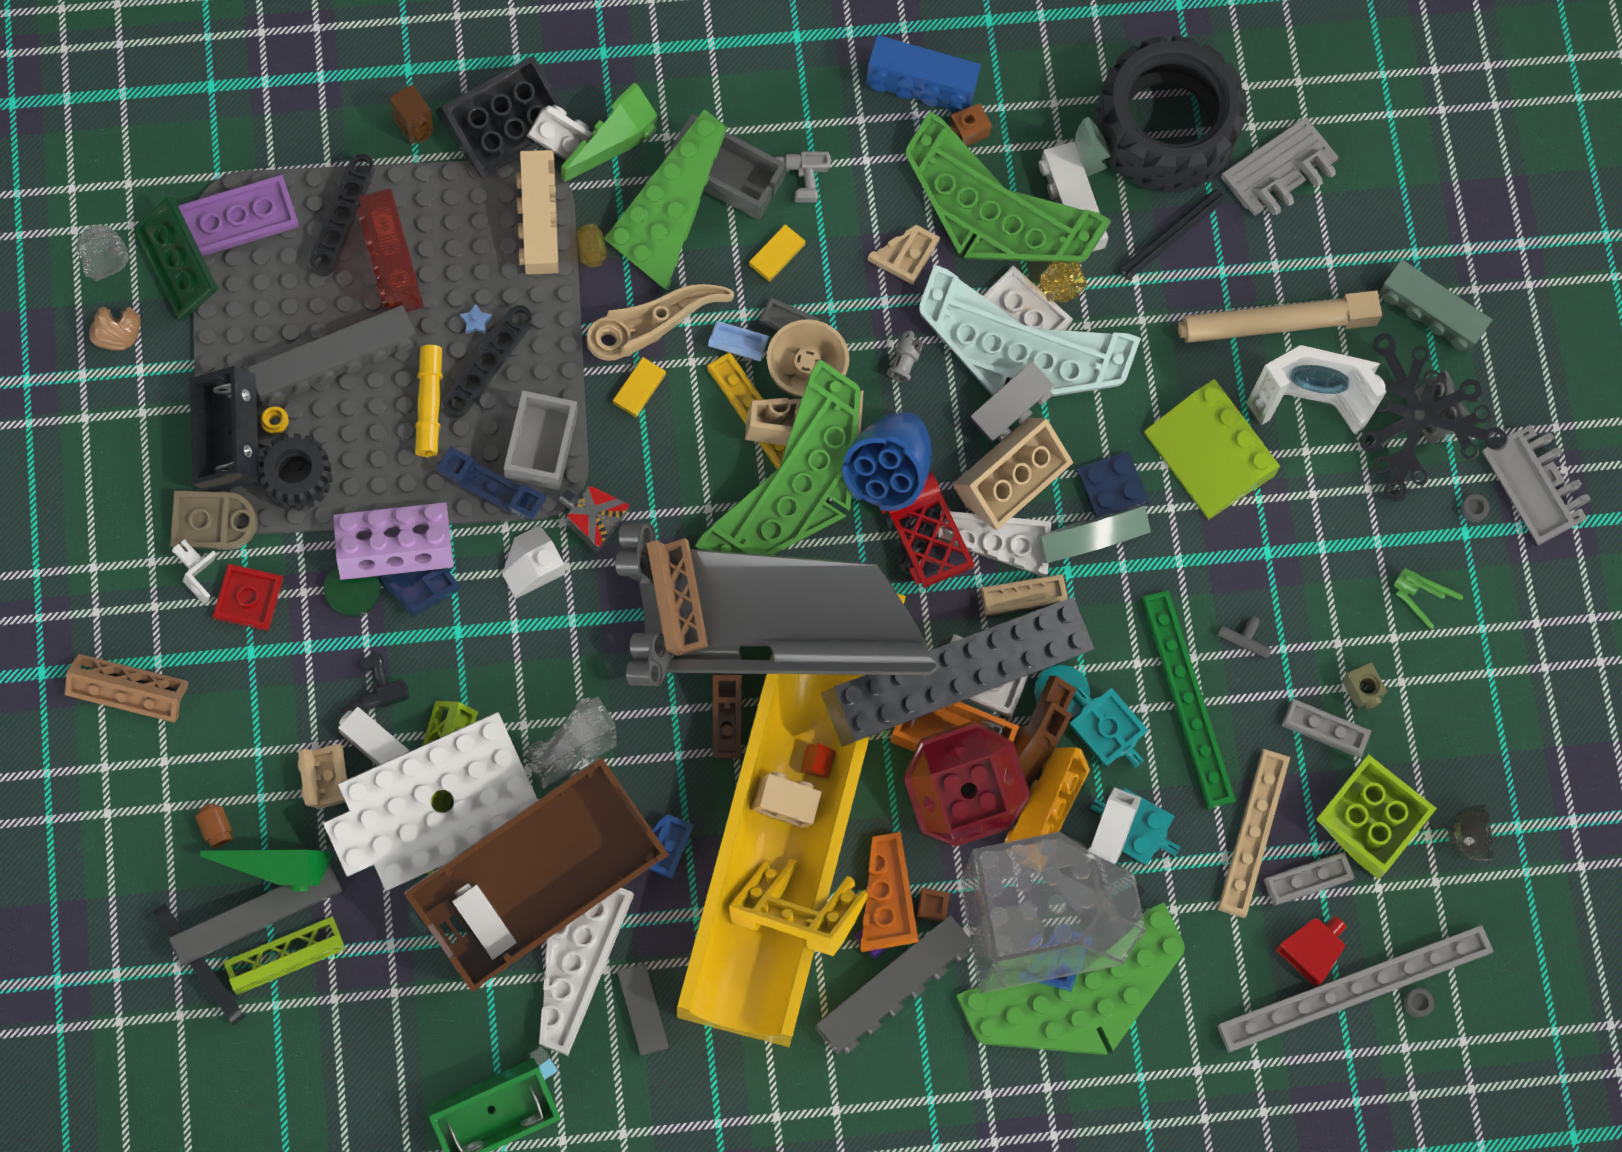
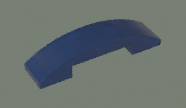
[436,446,547,521]

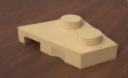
[867,225,940,285]

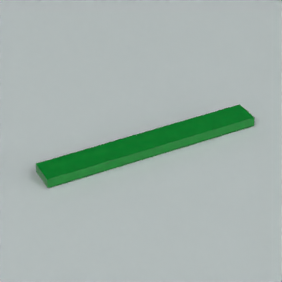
[1141,590,1236,810]

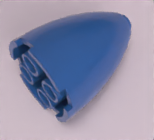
[842,411,932,511]

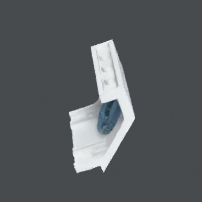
[1246,345,1386,434]

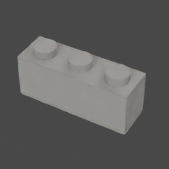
[970,361,1055,443]

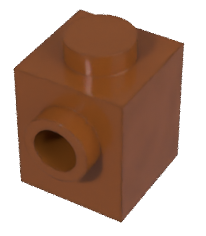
[949,103,992,146]

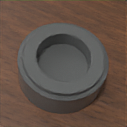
[1460,494,1490,523]
[1404,988,1434,1018]

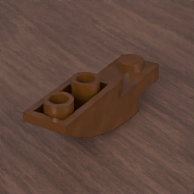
[1014,675,1076,784]

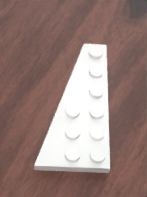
[539,888,634,1056]

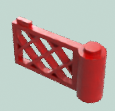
[878,471,975,588]

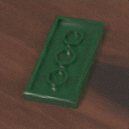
[133,197,219,320]

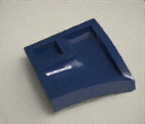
[379,568,460,617]

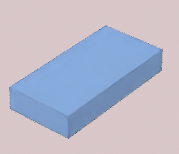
[708,321,769,362]

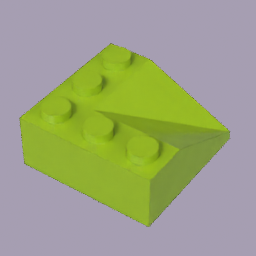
[1316,754,1437,880]

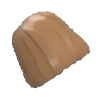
[89,306,141,351]

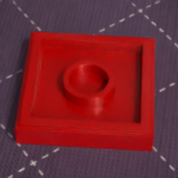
[213,564,284,631]

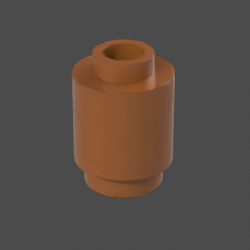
[196,803,233,848]

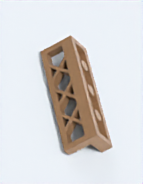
[647,538,708,656]
[65,654,188,723]

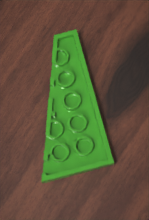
[604,109,728,290]

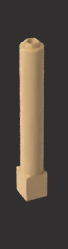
[1178,291,1382,343]

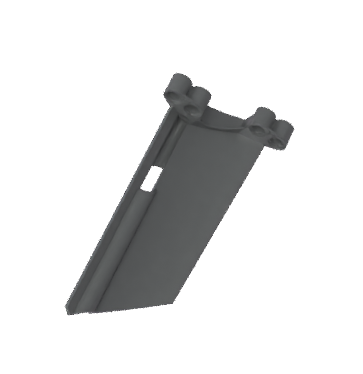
[615,523,939,686]

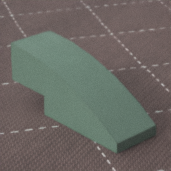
[1075,117,1111,176]

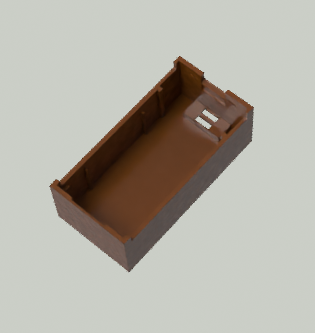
[404,757,669,992]

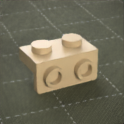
[298,744,347,809]

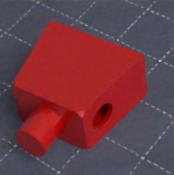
[1275,916,1347,988]

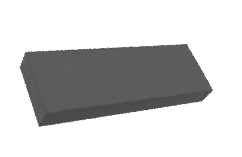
[617,963,669,1056]

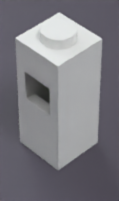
[338,707,409,766]
[1087,787,1141,867]
[452,883,517,960]

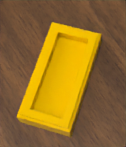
[749,225,806,282]
[613,357,666,418]

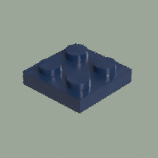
[1076,451,1149,518]

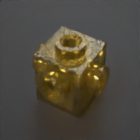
[1039,261,1087,303]

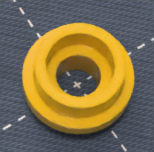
[260,407,289,434]

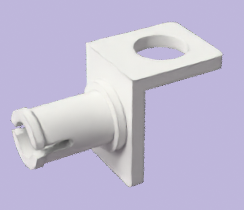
[172,539,216,604]

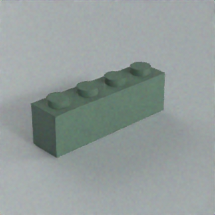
[1379,259,1493,354]

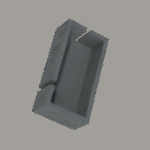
[665,114,787,220]

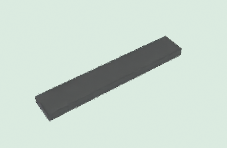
[169,864,342,966]

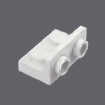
[527,105,592,161]

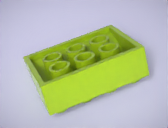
[1144,379,1280,520]

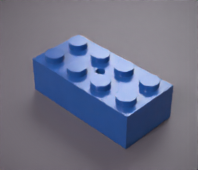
[866,35,981,113]

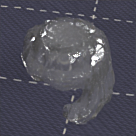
[76,225,130,281]

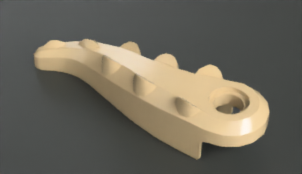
[586,284,734,361]

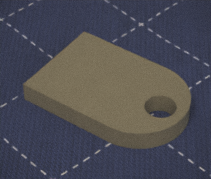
[170,491,258,550]

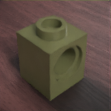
[1342,662,1387,710]

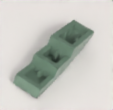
[1038,505,1151,563]

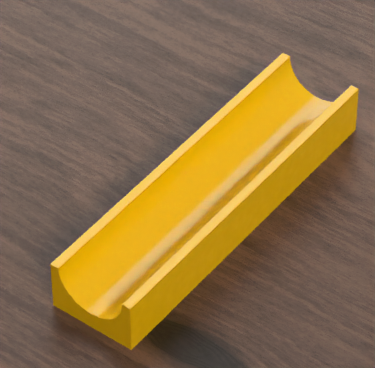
[677,594,906,1047]

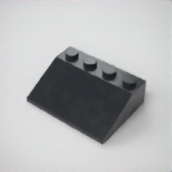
[435,55,569,179]

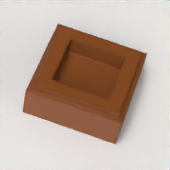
[917,888,950,922]

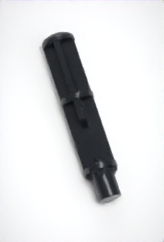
[896,504,941,575]

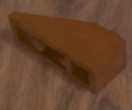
[712,673,741,758]

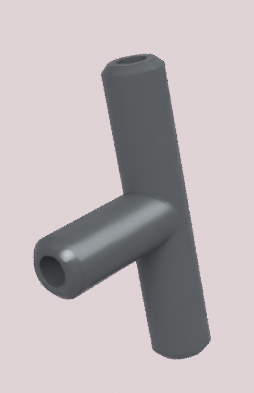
[1217,616,1272,658]

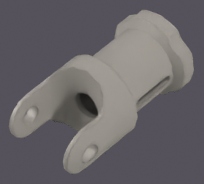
[886,330,923,383]

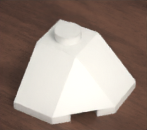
[502,525,565,599]

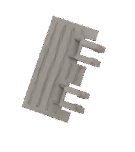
[1221,117,1339,216]
[1482,425,1591,546]

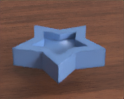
[460,304,492,334]

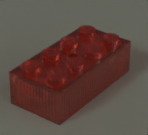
[356,188,424,312]

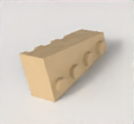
[516,150,559,274]
[745,391,863,445]

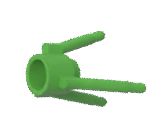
[1394,568,1463,629]

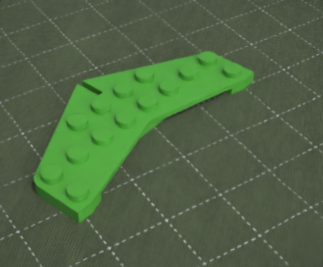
[906,111,1111,263]
[694,359,861,555]
[956,903,1185,1055]

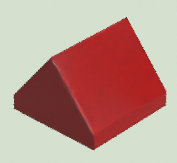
[800,743,835,779]

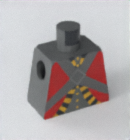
[559,486,630,553]

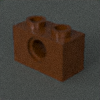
[390,84,434,145]

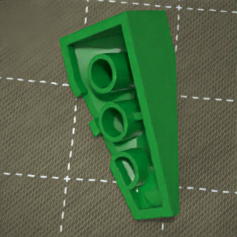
[200,850,332,892]

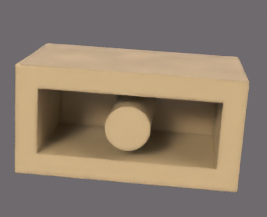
[751,772,821,828]

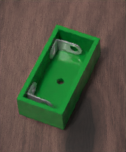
[425,1058,561,1152]

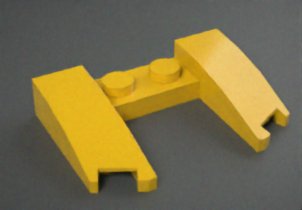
[729,859,867,956]

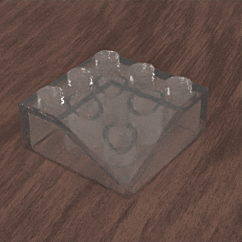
[525,696,617,789]

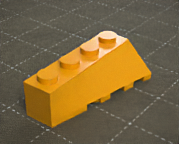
[1005,747,1090,869]

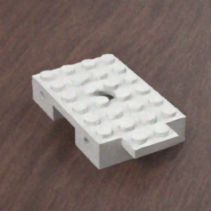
[323,712,537,891]

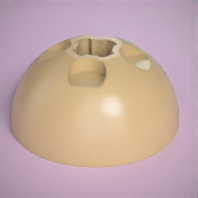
[767,319,849,398]

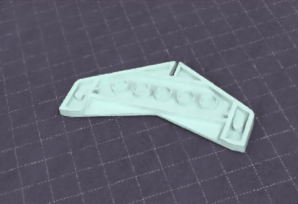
[919,265,1141,397]

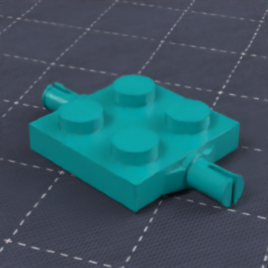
[1068,687,1149,768]
[1090,788,1181,866]

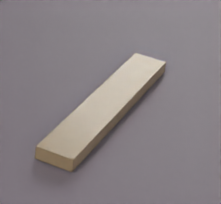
[1217,749,1290,918]

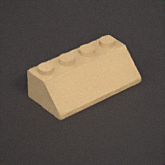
[952,418,1073,530]

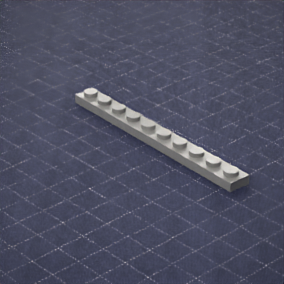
[1217,925,1494,1053]

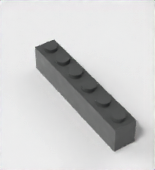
[247,305,417,406]
[815,915,973,1056]

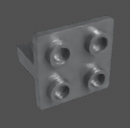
[1415,371,1470,444]

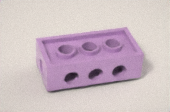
[334,502,454,580]

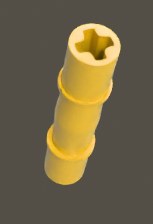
[415,345,443,457]

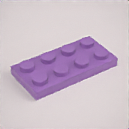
[178,175,299,256]

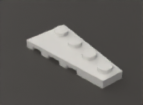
[938,511,1051,577]

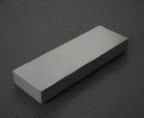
[1281,699,1371,758]
[1264,852,1355,907]

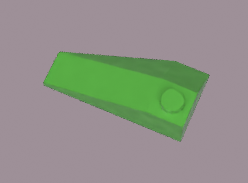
[561,82,657,182]

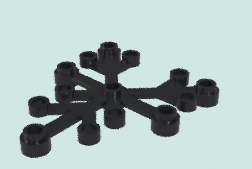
[1360,333,1508,502]

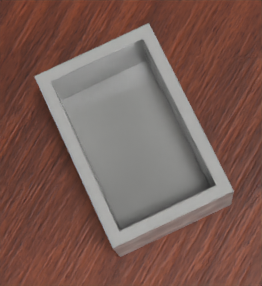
[504,390,578,490]

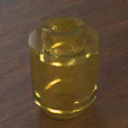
[576,224,608,267]

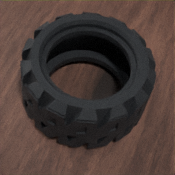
[1094,36,1247,193]

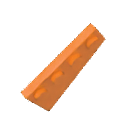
[860,832,919,952]

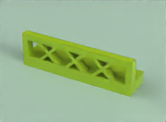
[422,701,478,813]
[223,916,346,995]

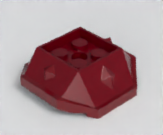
[903,721,1030,847]

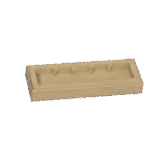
[980,574,1068,617]

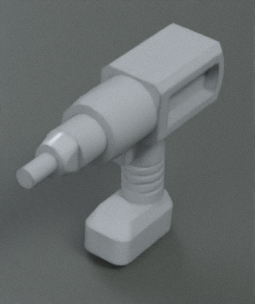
[774,151,831,202]

